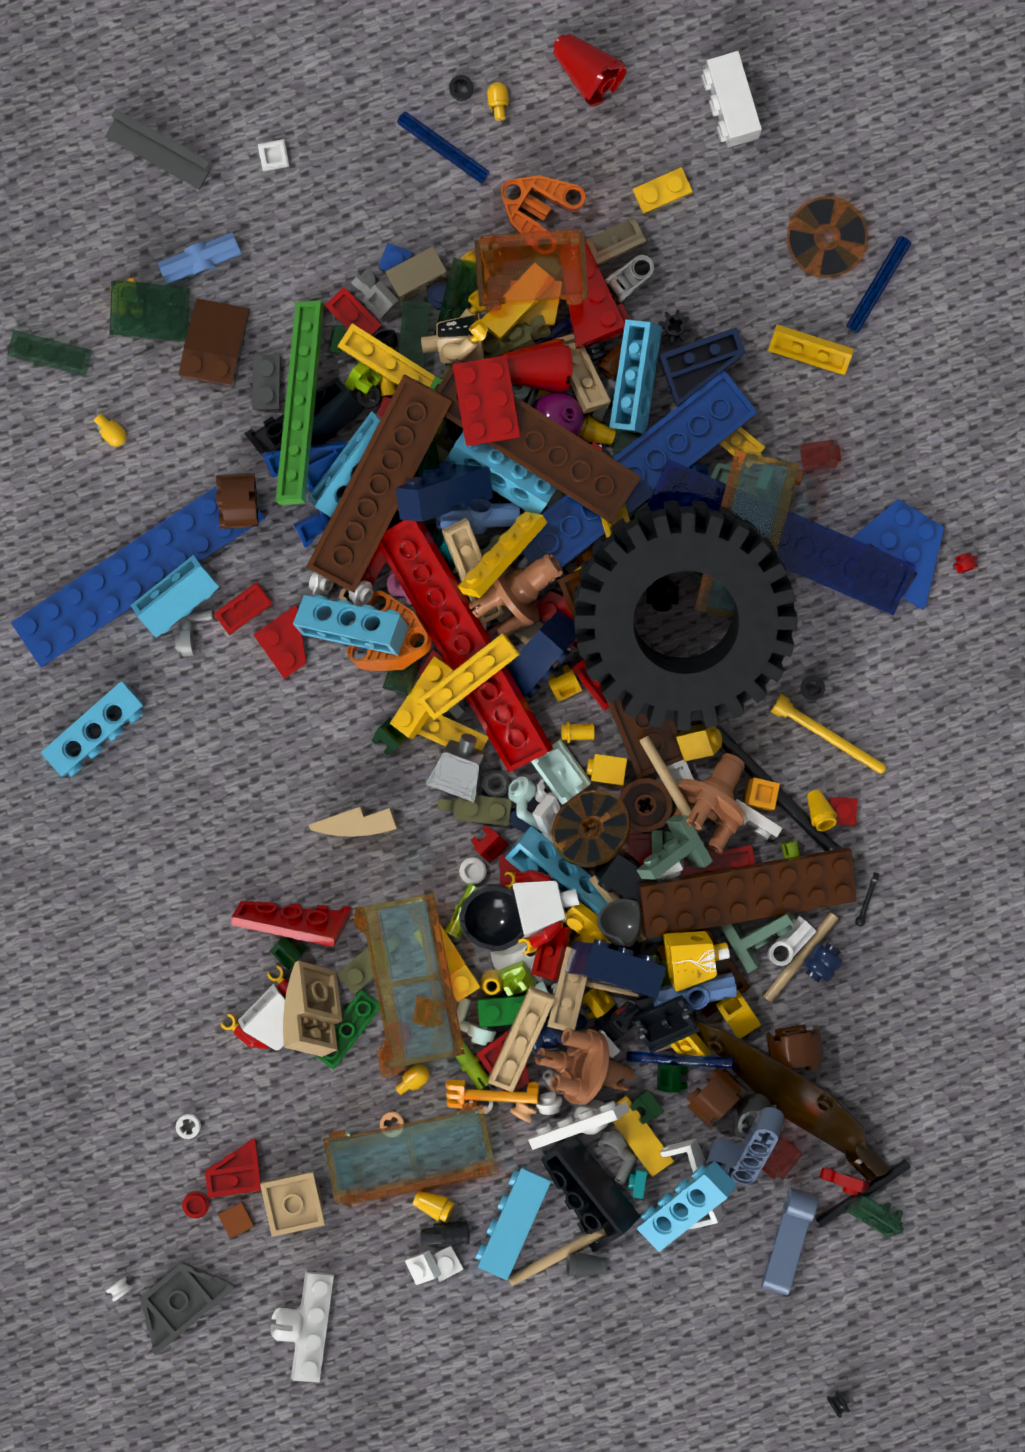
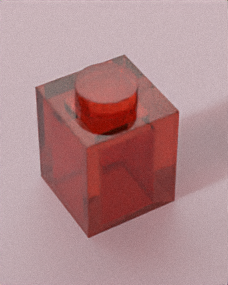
[800,440,841,473]
[762,1135,803,1180]

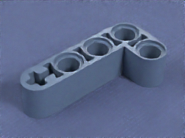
[706,1107,784,1185]
[761,1187,818,1296]

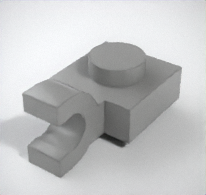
[351,268,399,319]

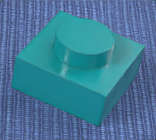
[628,1167,647,1199]

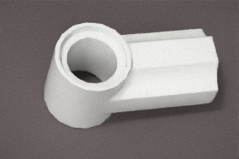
[767,916,816,966]

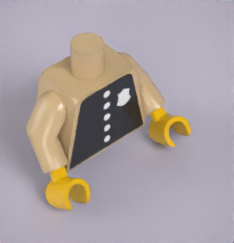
[421,290,488,364]

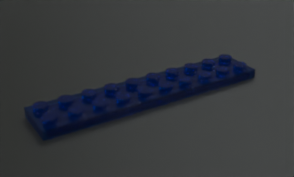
[647,458,916,615]

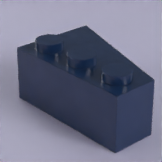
[658,327,745,408]
[396,461,493,521]
[507,609,576,699]
[565,939,666,998]

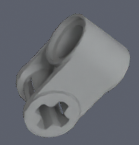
[604,255,654,304]

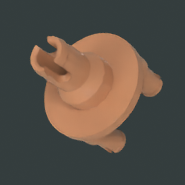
[469,554,563,637]
[665,753,746,854]
[535,1028,634,1105]

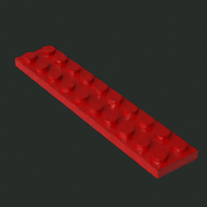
[378,520,554,772]

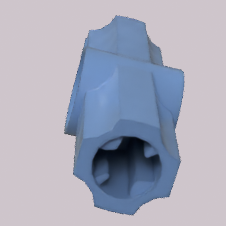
[158,232,242,285]
[436,498,520,534]
[652,973,737,1010]

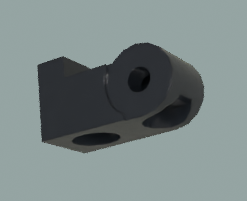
[594,1001,641,1042]

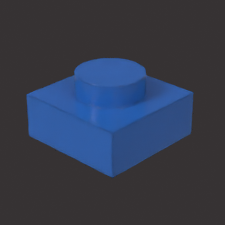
[378,243,413,271]

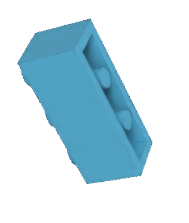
[130,555,219,638]

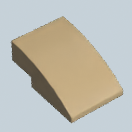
[309,806,399,837]
[283,961,342,1057]

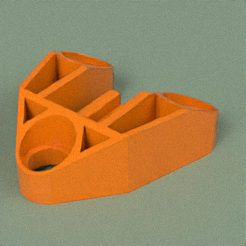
[501,175,586,257]
[347,591,432,671]

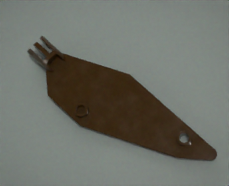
[696,1019,889,1181]

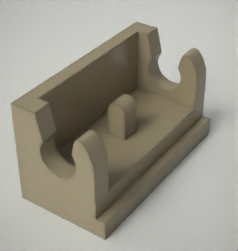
[585,217,646,267]
[385,246,449,304]

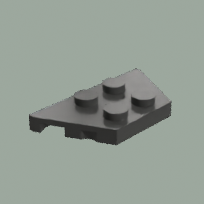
[140,1262,236,1355]

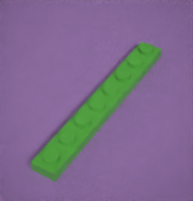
[276,300,325,505]

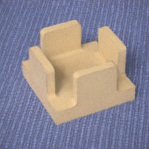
[260,1171,325,1237]

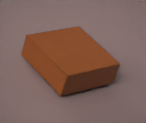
[218,1201,254,1238]

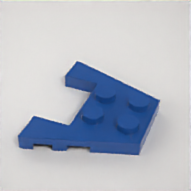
[261,441,357,548]
[833,499,944,610]

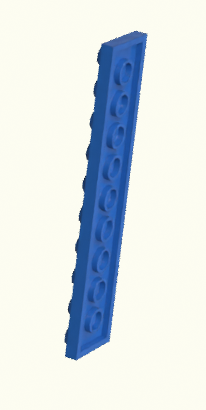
[522,370,758,567]
[11,486,265,668]

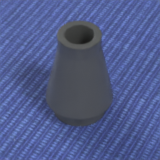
[566,1252,607,1279]

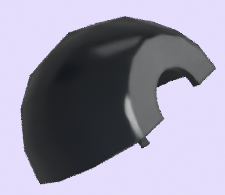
[459,884,525,952]

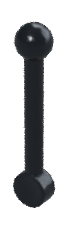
[855,872,879,927]

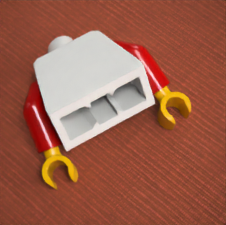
[505,870,580,955]
[221,966,289,1051]

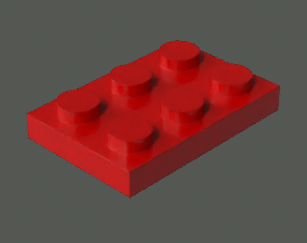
[452,355,521,447]

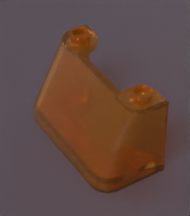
[474,229,589,311]

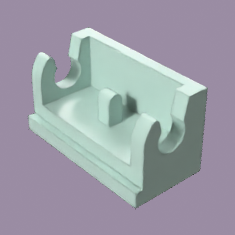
[531,739,592,805]

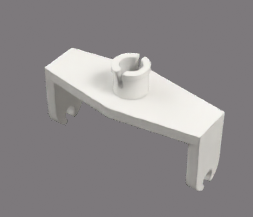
[660,1139,724,1229]

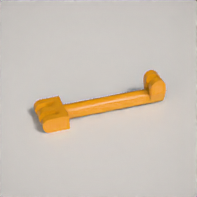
[446,1080,539,1109]

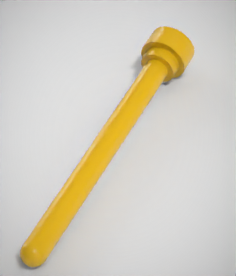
[770,693,886,774]

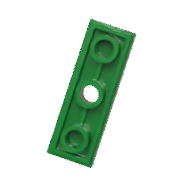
[315,989,383,1070]

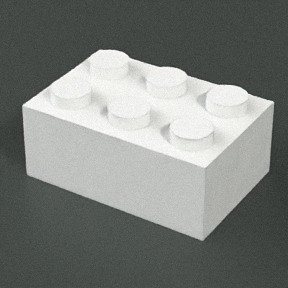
[701,51,762,148]

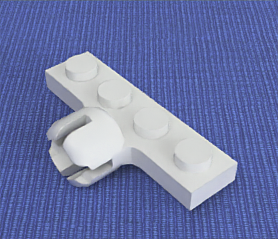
[528,1099,630,1150]
[271,1271,334,1382]

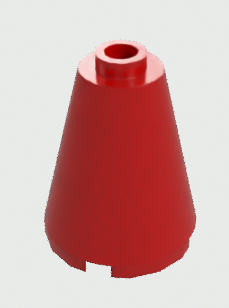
[553,34,627,107]
[499,339,573,393]

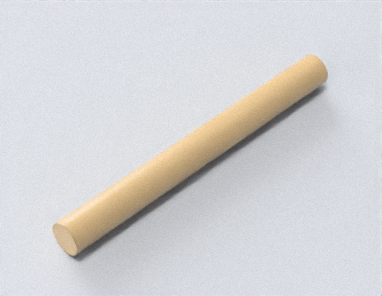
[640,736,702,833]
[763,912,839,1003]
[508,1228,607,1286]

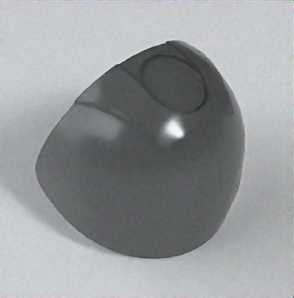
[597,899,642,947]

